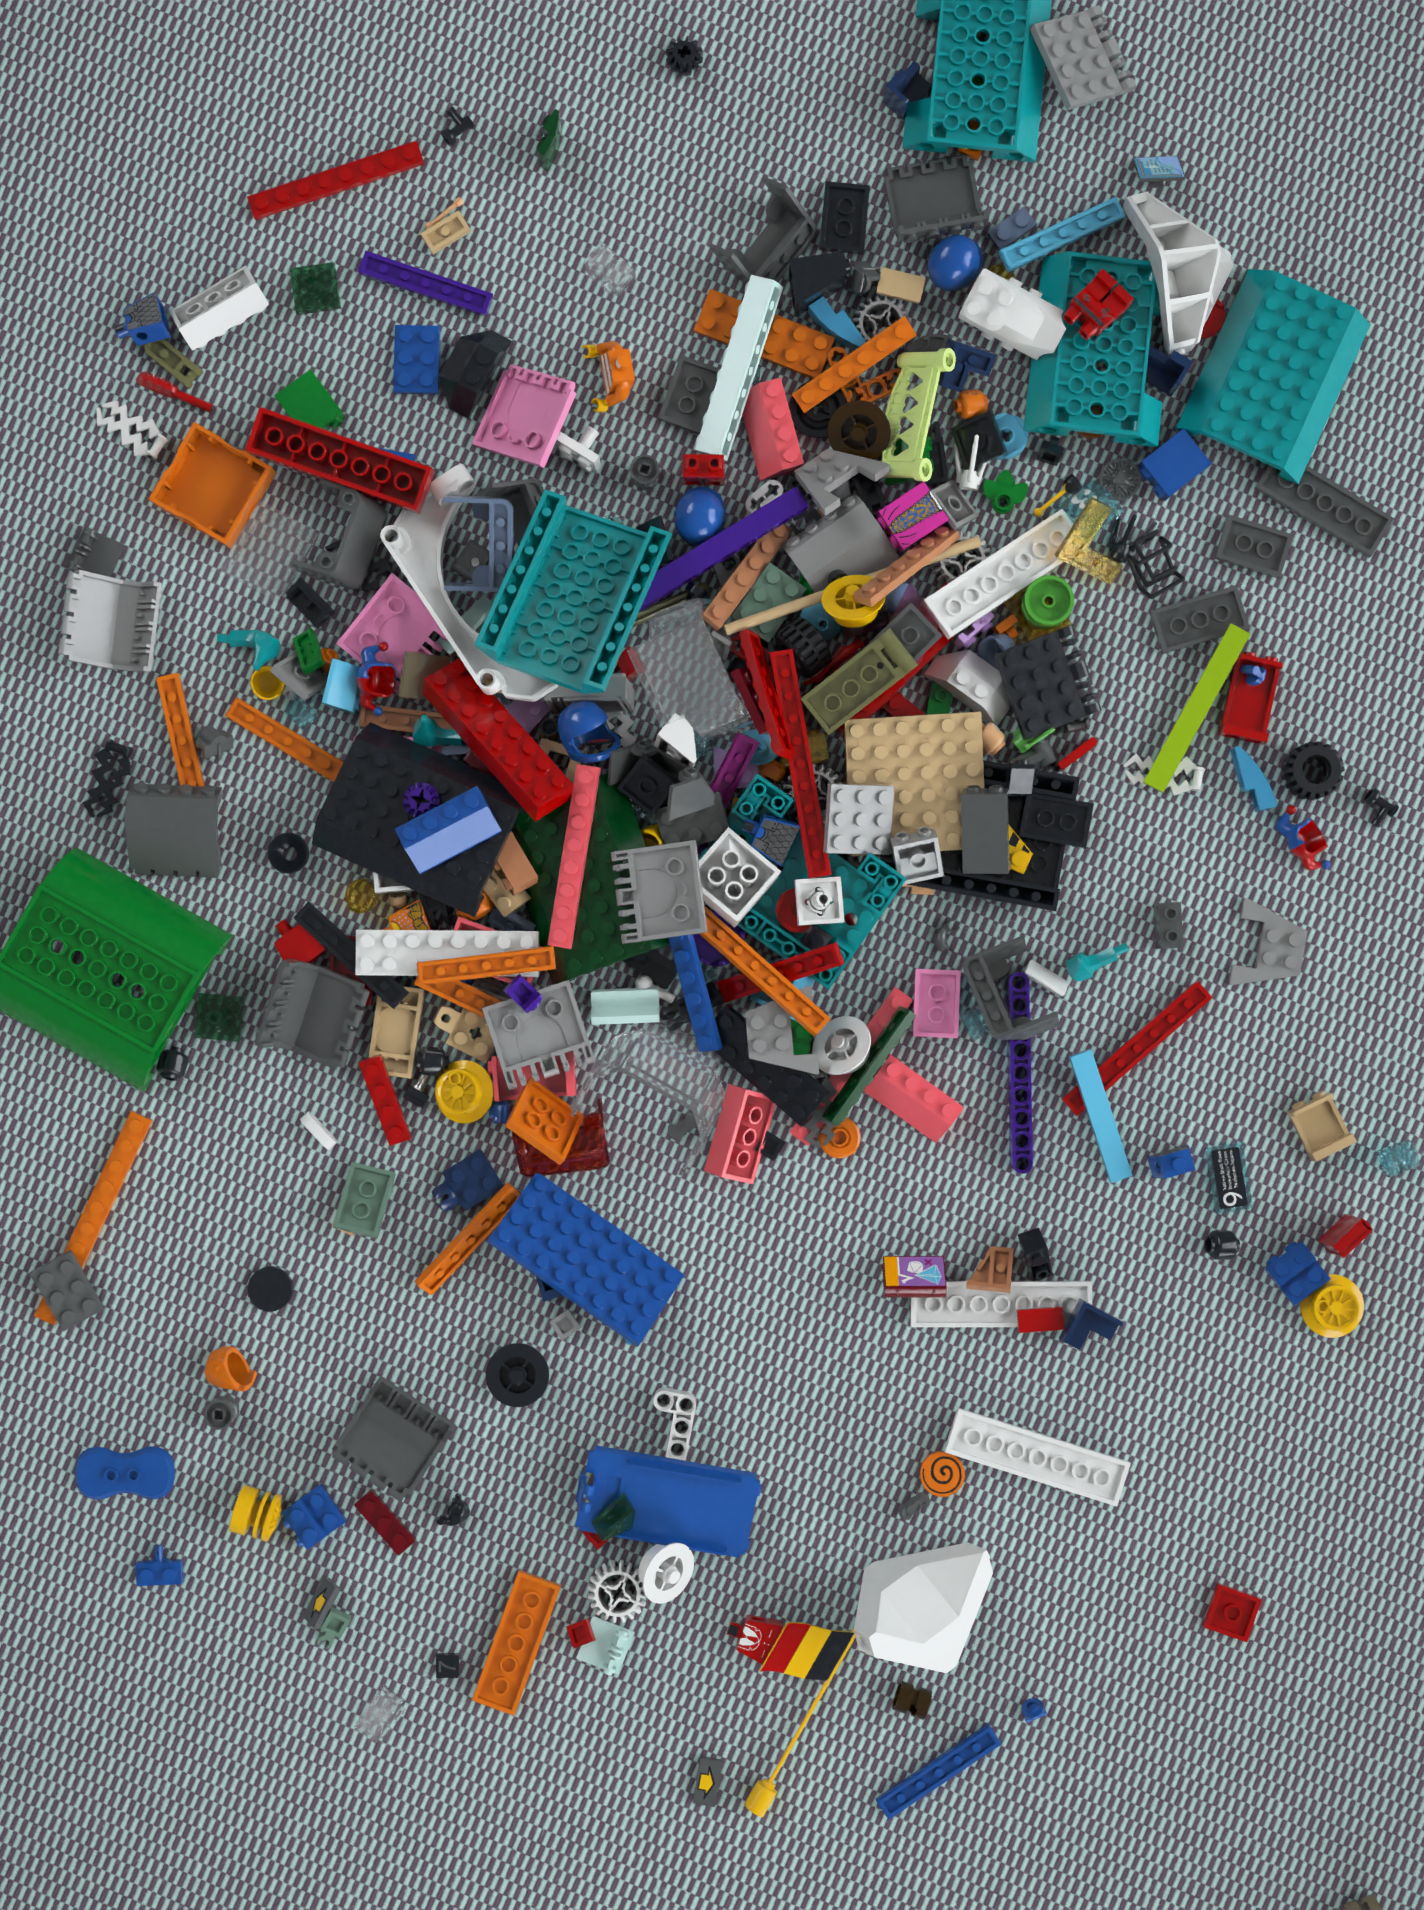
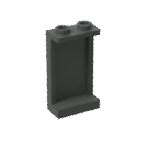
[961,785,1011,874]

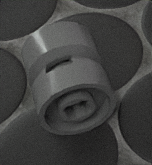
[630,454,660,491]
[204,1395,240,1430]

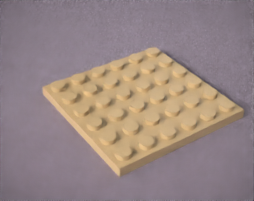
[844,711,984,856]

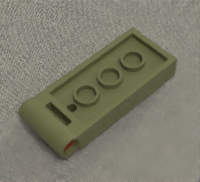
[801,629,918,735]

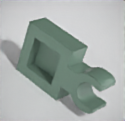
[317,1607,351,1649]

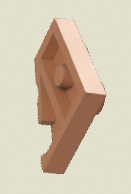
[966,1246,1014,1293]

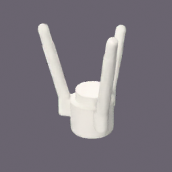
[954,435,987,491]

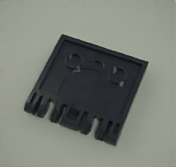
[994,624,1102,740]

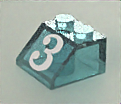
[1057,480,1124,541]

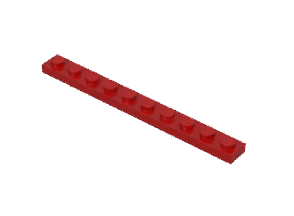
[770,649,831,879]

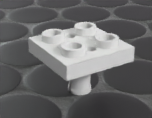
[556,426,601,473]
[794,877,844,926]

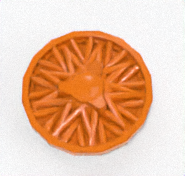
[818,1118,861,1159]

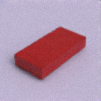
[1054,736,1098,772]
[1016,1306,1064,1333]

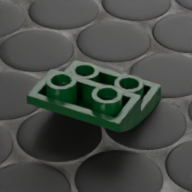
[536,109,562,171]

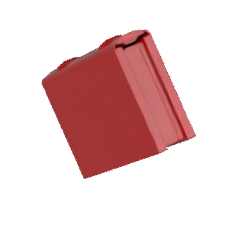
[1317,1214,1373,1258]

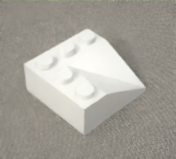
[698,827,781,928]

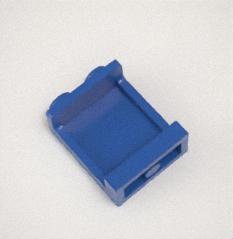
[1138,429,1212,501]

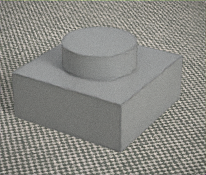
[549,1308,581,1340]

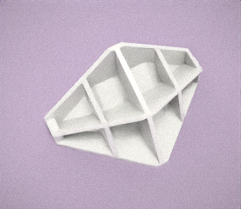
[1123,191,1234,356]
[854,1542,993,1673]

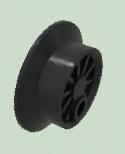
[486,1343,549,1407]

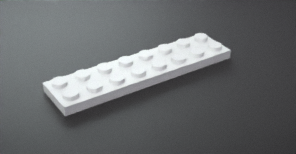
[922,509,1088,639]
[355,930,539,977]
[910,1281,1092,1327]
[944,1408,1131,1506]

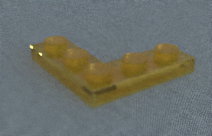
[1054,497,1123,585]

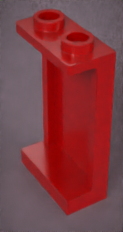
[1218,651,1284,745]

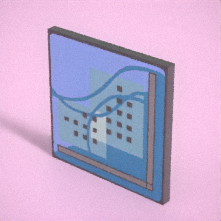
[1133,156,1185,188]

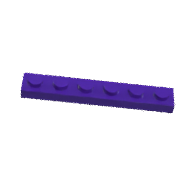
[358,250,493,317]

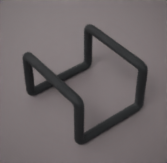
[1129,529,1178,587]
[1126,536,1185,599]

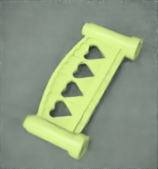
[881,348,956,481]

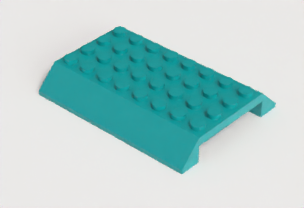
[1175,269,1370,485]
[474,489,672,694]

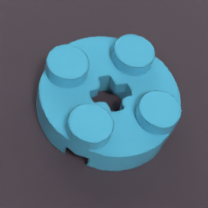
[995,413,1029,460]

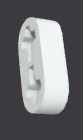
[746,480,783,514]
[300,1111,337,1150]

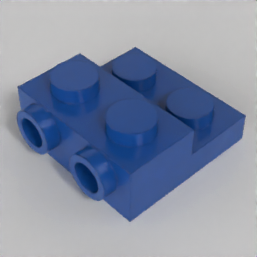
[1265,1241,1331,1307]
[281,1483,347,1550]

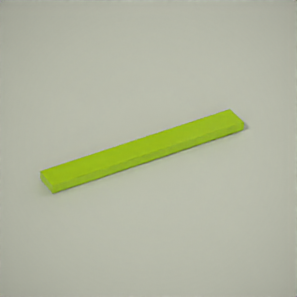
[1143,624,1250,793]

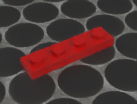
[358,1054,412,1146]

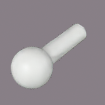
[635,975,675,1004]

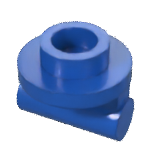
[1240,664,1266,686]
[489,1100,509,1124]
[1021,1698,1047,1723]

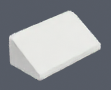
[1022,960,1068,997]

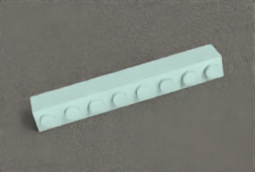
[695,275,783,461]

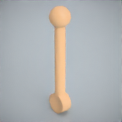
[425,197,463,230]

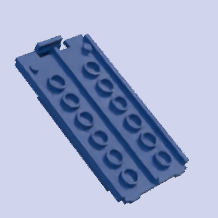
[575,1445,762,1558]

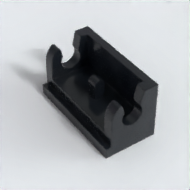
[286,576,335,629]

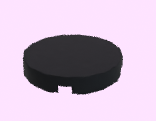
[247,1266,294,1312]

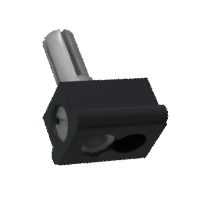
[403,1074,430,1109]

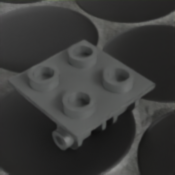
[66,527,125,577]

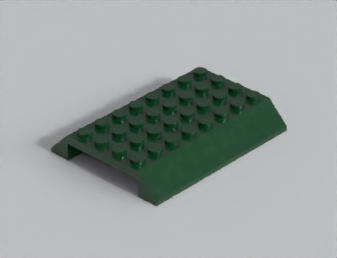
[511,774,670,985]

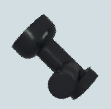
[440,107,475,147]
[1363,787,1399,828]

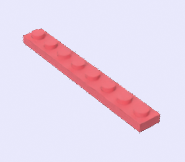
[547,764,601,949]
[789,987,913,1146]

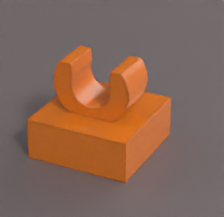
[992,614,1019,639]

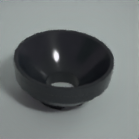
[268,832,309,874]

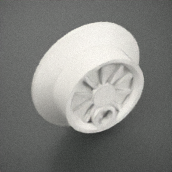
[812,1016,871,1075]
[638,1543,694,1604]

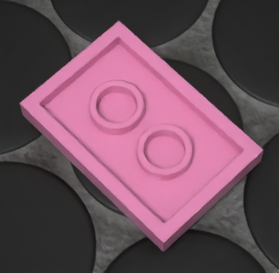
[912,969,961,1038]

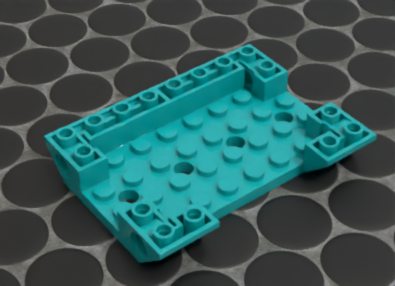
[902,0,1052,163]
[1023,251,1162,447]
[698,773,907,990]

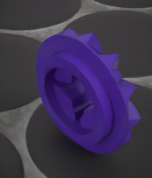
[403,782,440,818]

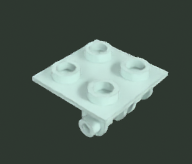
[576,1616,635,1675]

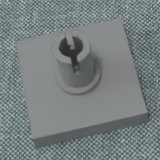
[270,652,328,701]

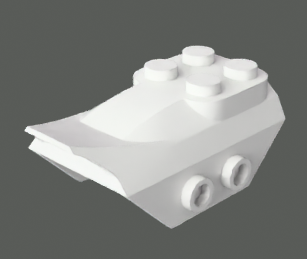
[958,268,1066,360]

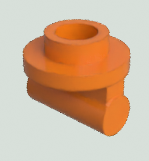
[321,648,339,675]

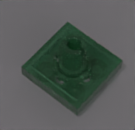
[289,262,342,315]
[194,993,245,1042]

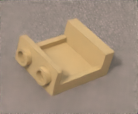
[1287,1090,1357,1162]

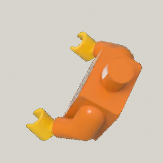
[582,341,635,413]

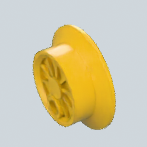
[821,575,886,628]
[435,1060,494,1123]
[1300,1274,1364,1338]

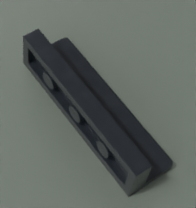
[623,949,678,989]

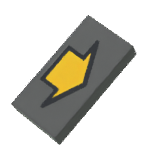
[302,1577,341,1629]
[693,1756,723,1807]

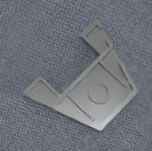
[795,449,890,516]
[1228,898,1308,985]
[745,985,819,1075]

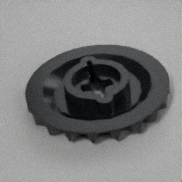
[789,381,847,438]

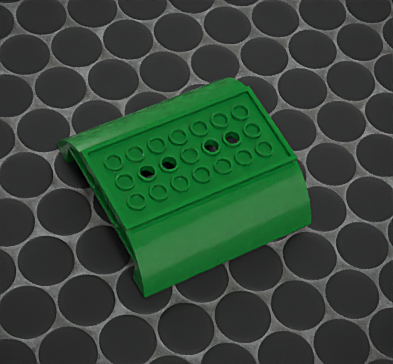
[0,847,233,1092]

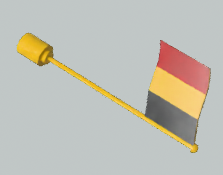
[744,1622,856,1817]

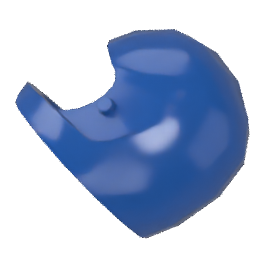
[927,235,983,292]
[674,486,726,546]
[558,701,621,763]

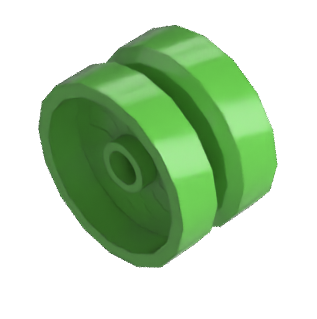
[1021,575,1074,630]

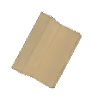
[876,267,926,304]

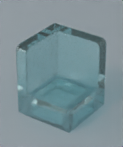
[284,694,319,730]

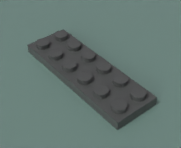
[1254,465,1394,558]

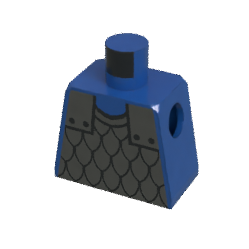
[115,292,171,346]
[741,814,800,866]
[1147,1145,1196,1179]

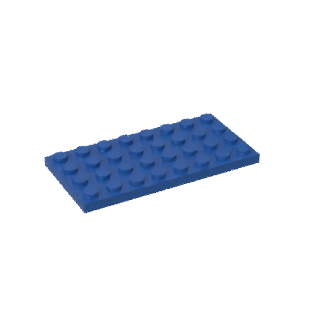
[487,1172,685,1347]

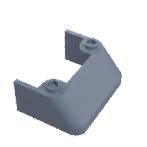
[443,495,513,592]

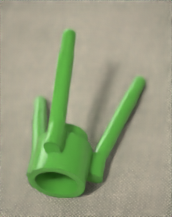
[1012,727,1055,754]

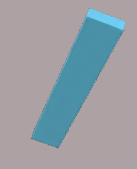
[998,197,1126,273]
[1069,1049,1132,1183]

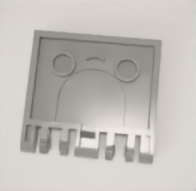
[1030,5,1137,110]
[611,840,707,944]
[482,980,596,1090]

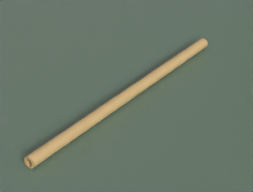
[723,536,981,636]

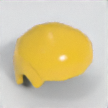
[250,666,285,700]

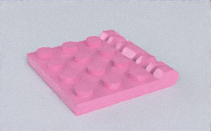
[336,573,448,698]

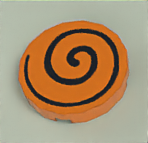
[920,1451,965,1497]

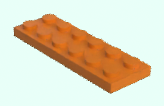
[694,289,835,379]
[472,1569,561,1716]

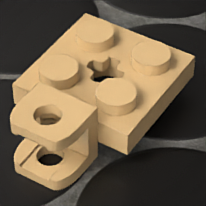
[434,1005,494,1063]

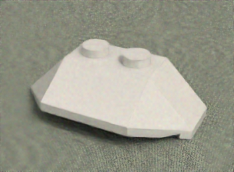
[924,650,1010,726]

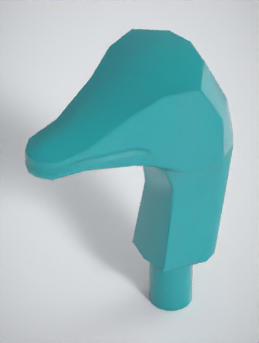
[217,630,280,670]
[413,714,464,747]
[1066,943,1129,982]

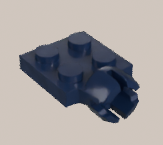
[432,1148,504,1212]

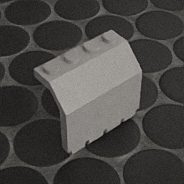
[782,494,899,593]
[58,570,162,673]

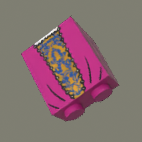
[876,482,949,553]

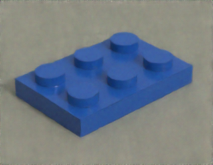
[393,325,441,395]

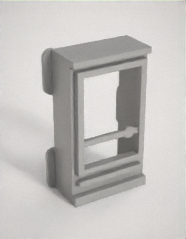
[545,673,635,714]

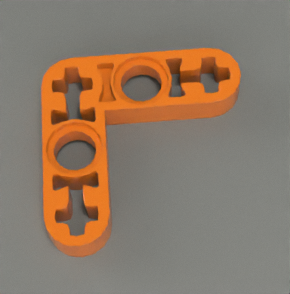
[827,347,901,403]

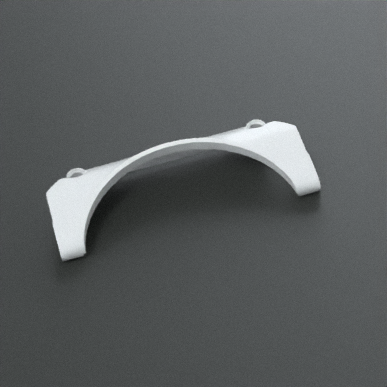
[380,464,560,702]

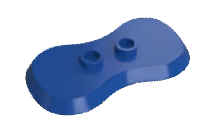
[75,1446,175,1500]

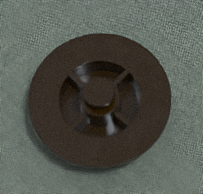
[828,400,891,460]

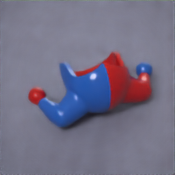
[356,642,396,716]
[1275,805,1330,871]

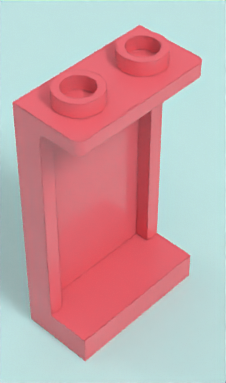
[488,1051,577,1102]

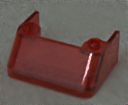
[511,1098,610,1177]

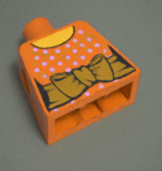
[382,900,433,930]

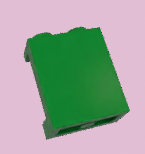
[274,369,345,431]

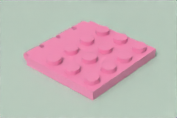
[472,364,576,468]

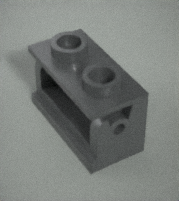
[1153,902,1184,949]

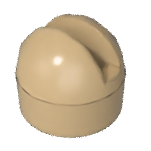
[388,892,407,910]

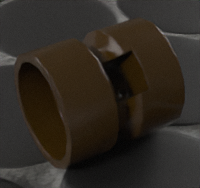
[892,1680,932,1720]

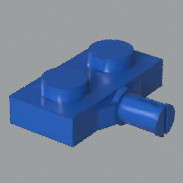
[135,1544,184,1586]

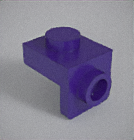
[504,974,543,1013]

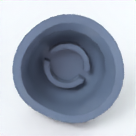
[978,633,1016,670]

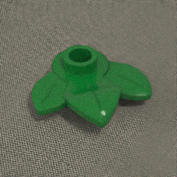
[983,470,1028,514]

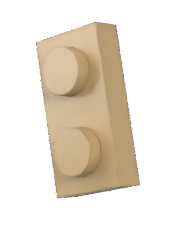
[420,210,471,255]

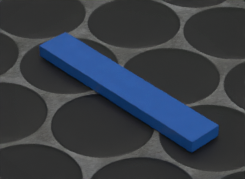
[875,1723,1002,1820]

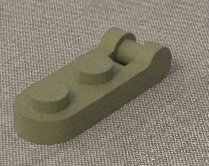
[144,339,203,389]

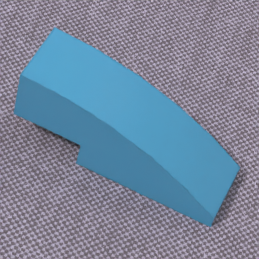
[808,296,866,351]
[1230,746,1278,812]

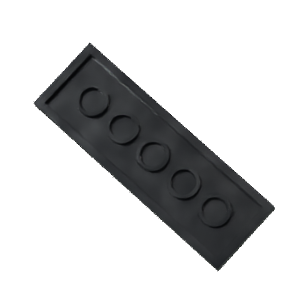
[714,1004,830,1127]

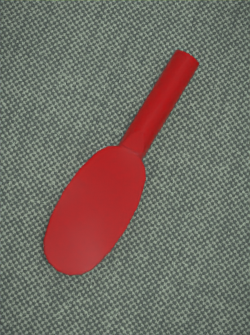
[136,371,213,413]

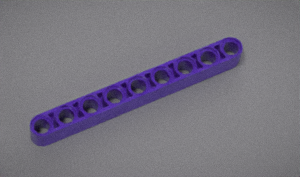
[640,487,809,611]
[1006,972,1033,1174]

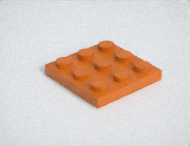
[505,1077,584,1165]

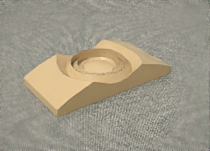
[368,986,425,1079]

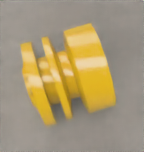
[229,1485,282,1542]

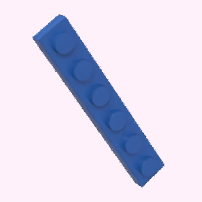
[669,934,722,1052]

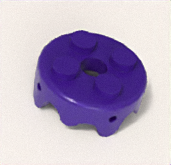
[693,910,745,966]

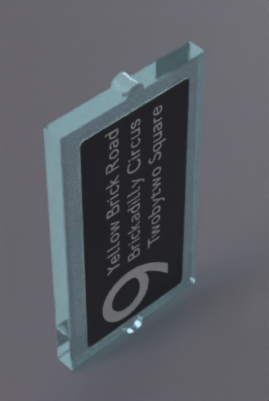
[1205,1142,1253,1214]

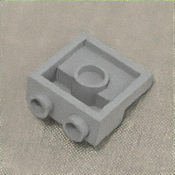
[890,827,944,885]

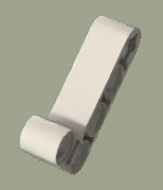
[653,1387,696,1461]

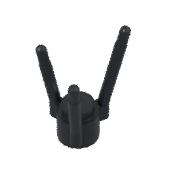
[1108,515,1157,564]

